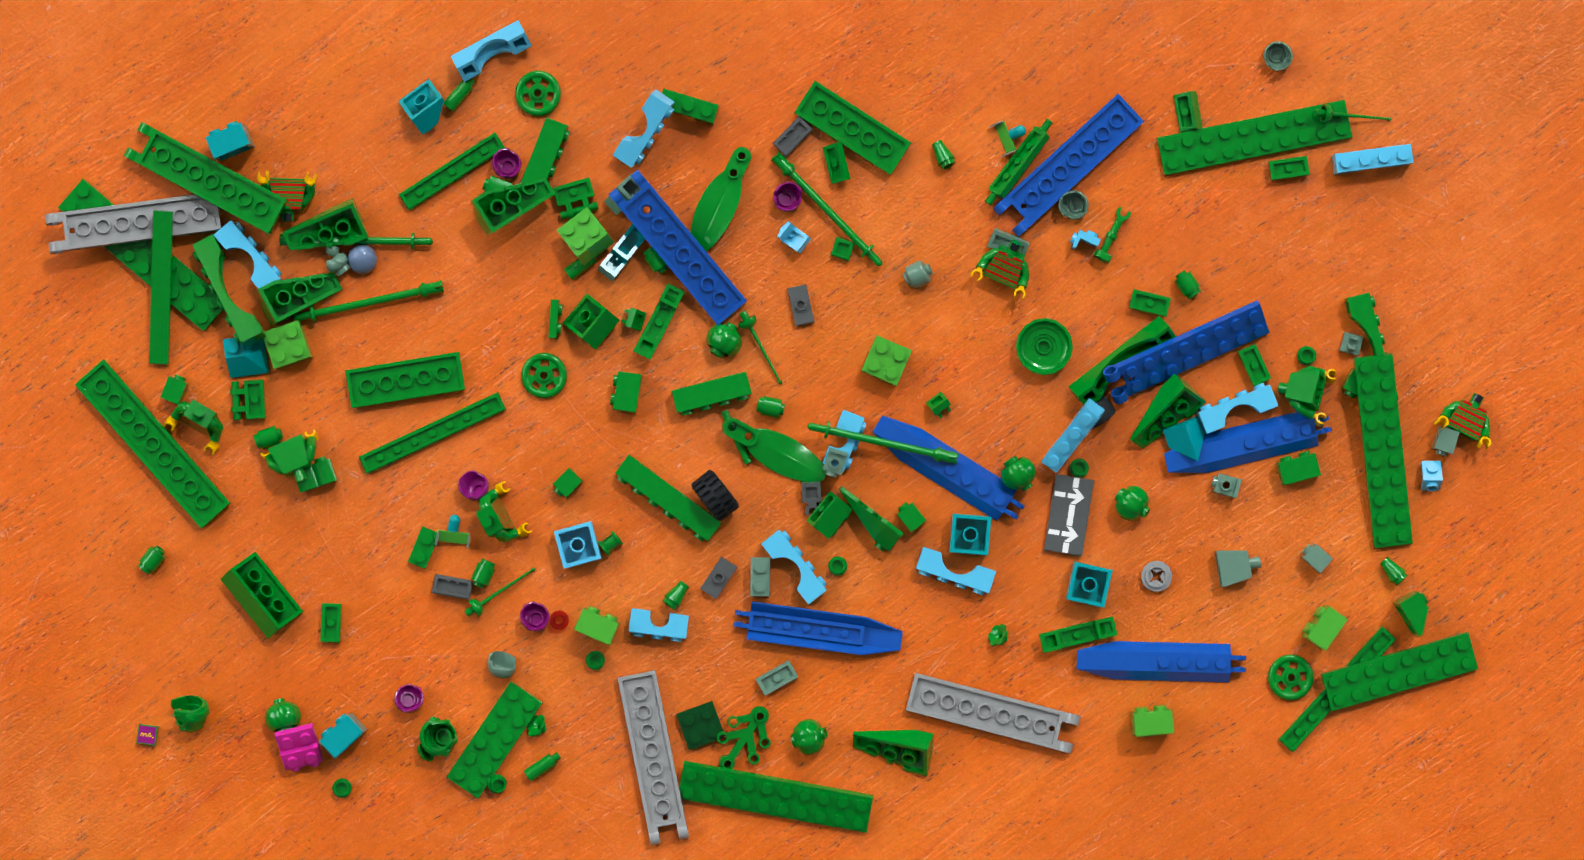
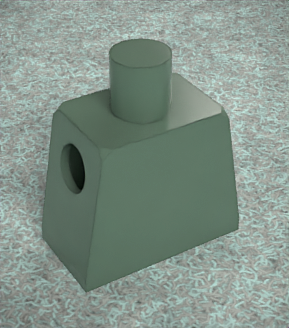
[1215,550,1261,587]

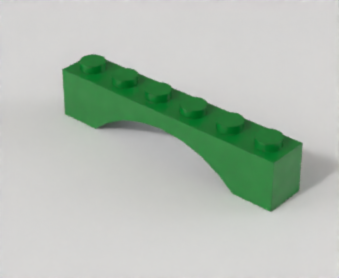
[193,234,266,347]
[1344,292,1398,398]
[1068,316,1176,405]

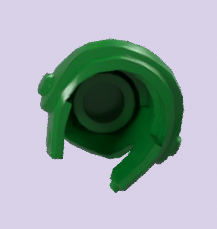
[171,695,210,733]
[419,716,458,757]

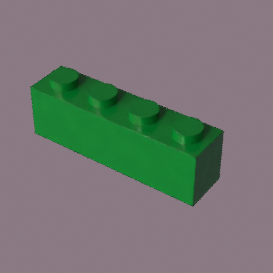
[521,117,571,183]
[672,371,752,416]

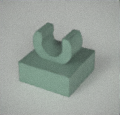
[1339,332,1364,356]

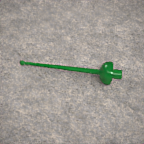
[1314,104,1391,123]
[738,310,782,384]
[464,568,535,617]

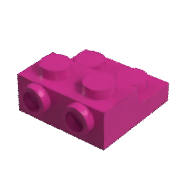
[275,723,323,772]

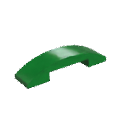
[633,283,685,360]
[1039,616,1118,653]

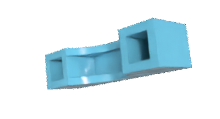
[451,20,532,82]
[613,89,675,168]
[1332,144,1414,175]
[214,220,283,289]
[1197,383,1278,434]
[1041,398,1105,473]
[761,530,827,604]
[916,547,996,596]

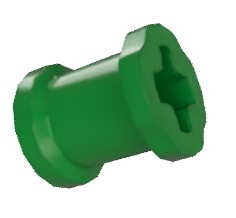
[598,531,623,555]

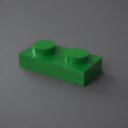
[823,142,851,184]
[1268,156,1310,181]
[1129,289,1171,317]
[549,299,563,339]
[1237,344,1271,387]
[408,526,436,569]
[320,603,342,642]

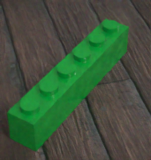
[615,455,722,542]

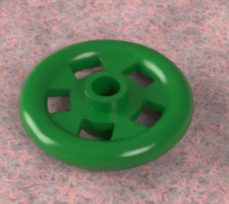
[515,71,561,116]
[521,353,567,399]
[1268,654,1314,700]

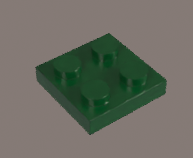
[676,701,726,750]

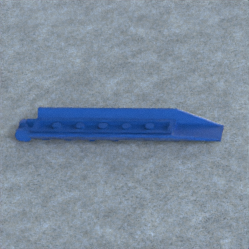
[1164,412,1332,473]
[872,415,1025,521]
[733,601,903,655]
[1077,641,1246,682]

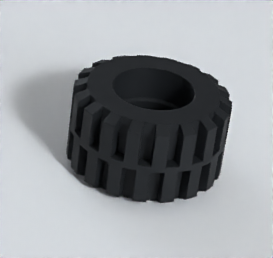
[691,469,739,521]

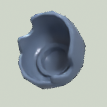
[348,245,377,274]

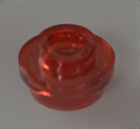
[550,610,569,630]

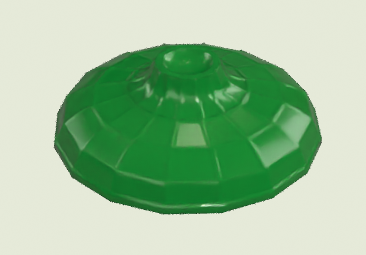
[1016,318,1073,375]

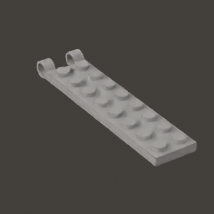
[45,194,221,254]
[618,670,689,846]
[906,673,1081,753]

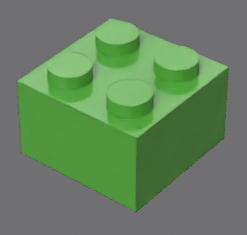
[557,207,614,265]
[264,320,313,370]
[861,335,912,386]
[1302,605,1348,651]
[574,606,620,645]
[1130,705,1174,737]

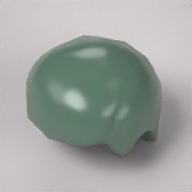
[1263,41,1293,71]
[1058,190,1089,220]
[487,651,516,679]

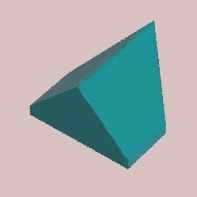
[1162,416,1205,461]

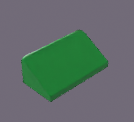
[1173,91,1203,133]

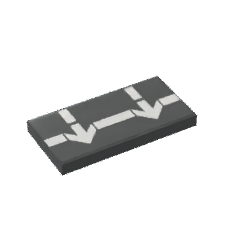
[1044,474,1094,556]

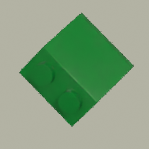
[563,294,620,350]
[1393,591,1429,637]

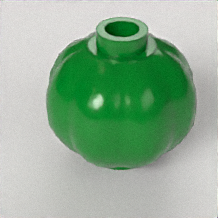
[706,322,742,359]
[1001,455,1036,492]
[1114,486,1150,521]
[265,698,301,732]
[791,719,828,755]

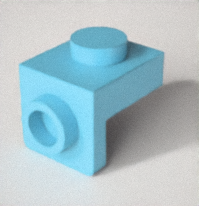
[777,221,811,254]
[1069,230,1101,250]
[1421,461,1443,492]

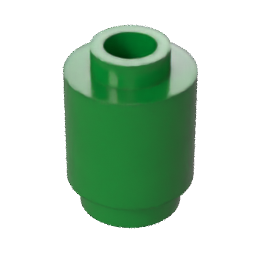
[643,247,669,274]
[1174,270,1201,299]
[756,396,785,418]
[254,426,284,449]
[138,545,166,575]
[471,558,496,588]

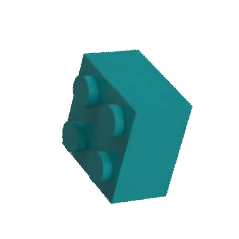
[205,121,255,162]
[949,514,991,555]
[1065,561,1113,608]
[319,713,368,758]

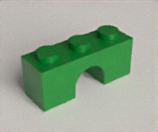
[662,88,719,126]

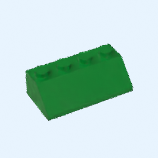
[220,552,303,639]

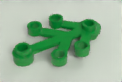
[716,706,771,769]

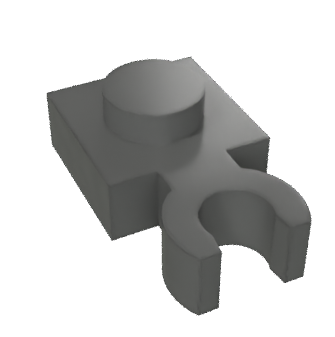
[801,482,822,516]

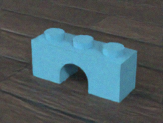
[822,410,867,472]
[629,608,689,642]

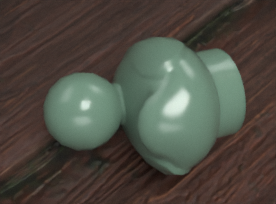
[326,245,350,276]

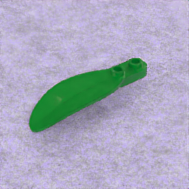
[690,147,751,251]
[722,418,826,482]

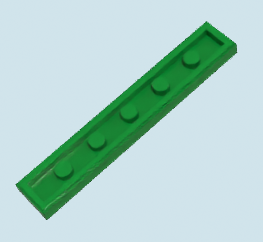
[399,132,505,211]

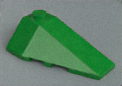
[471,178,555,236]
[282,198,369,250]
[257,272,342,326]
[1130,373,1206,449]
[840,487,903,552]
[853,730,933,776]

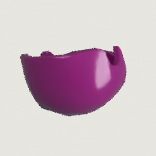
[492,148,521,179]
[773,182,802,212]
[458,470,490,501]
[520,601,549,632]
[394,684,424,713]

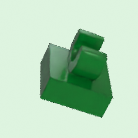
[621,308,647,331]
[925,392,951,418]

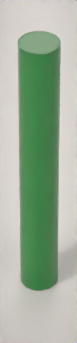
[721,409,752,465]

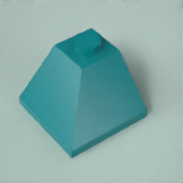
[398,79,444,135]
[223,338,269,378]

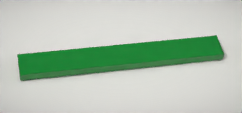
[149,210,174,364]
[359,392,506,474]
[1278,626,1396,752]

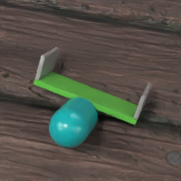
[989,120,1026,157]
[435,515,471,549]

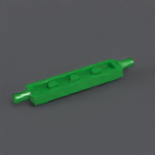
[985,118,1053,206]

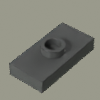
[772,116,813,157]
[787,284,814,326]
[700,556,737,599]
[432,574,473,600]

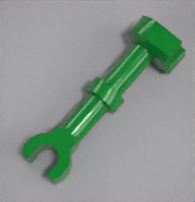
[1093,207,1131,263]

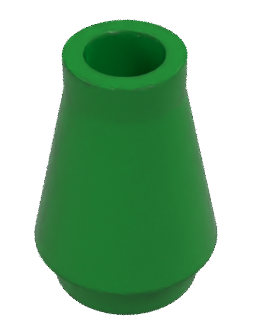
[932,140,956,170]
[1380,557,1408,586]
[663,581,689,610]

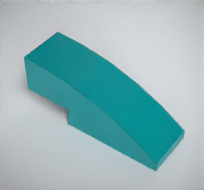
[598,224,645,282]

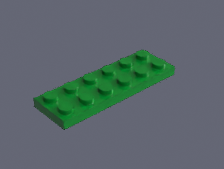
[794,81,911,176]
[345,352,466,408]
[447,681,543,798]

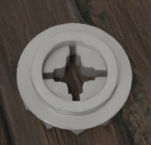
[1141,561,1172,592]

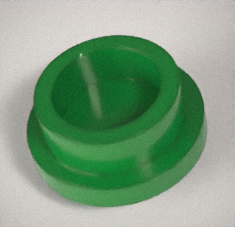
[1297,346,1316,365]
[1069,458,1089,478]
[828,556,847,575]
[586,651,605,670]
[487,774,507,793]
[332,778,352,798]

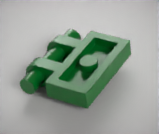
[553,177,599,220]
[230,380,266,420]

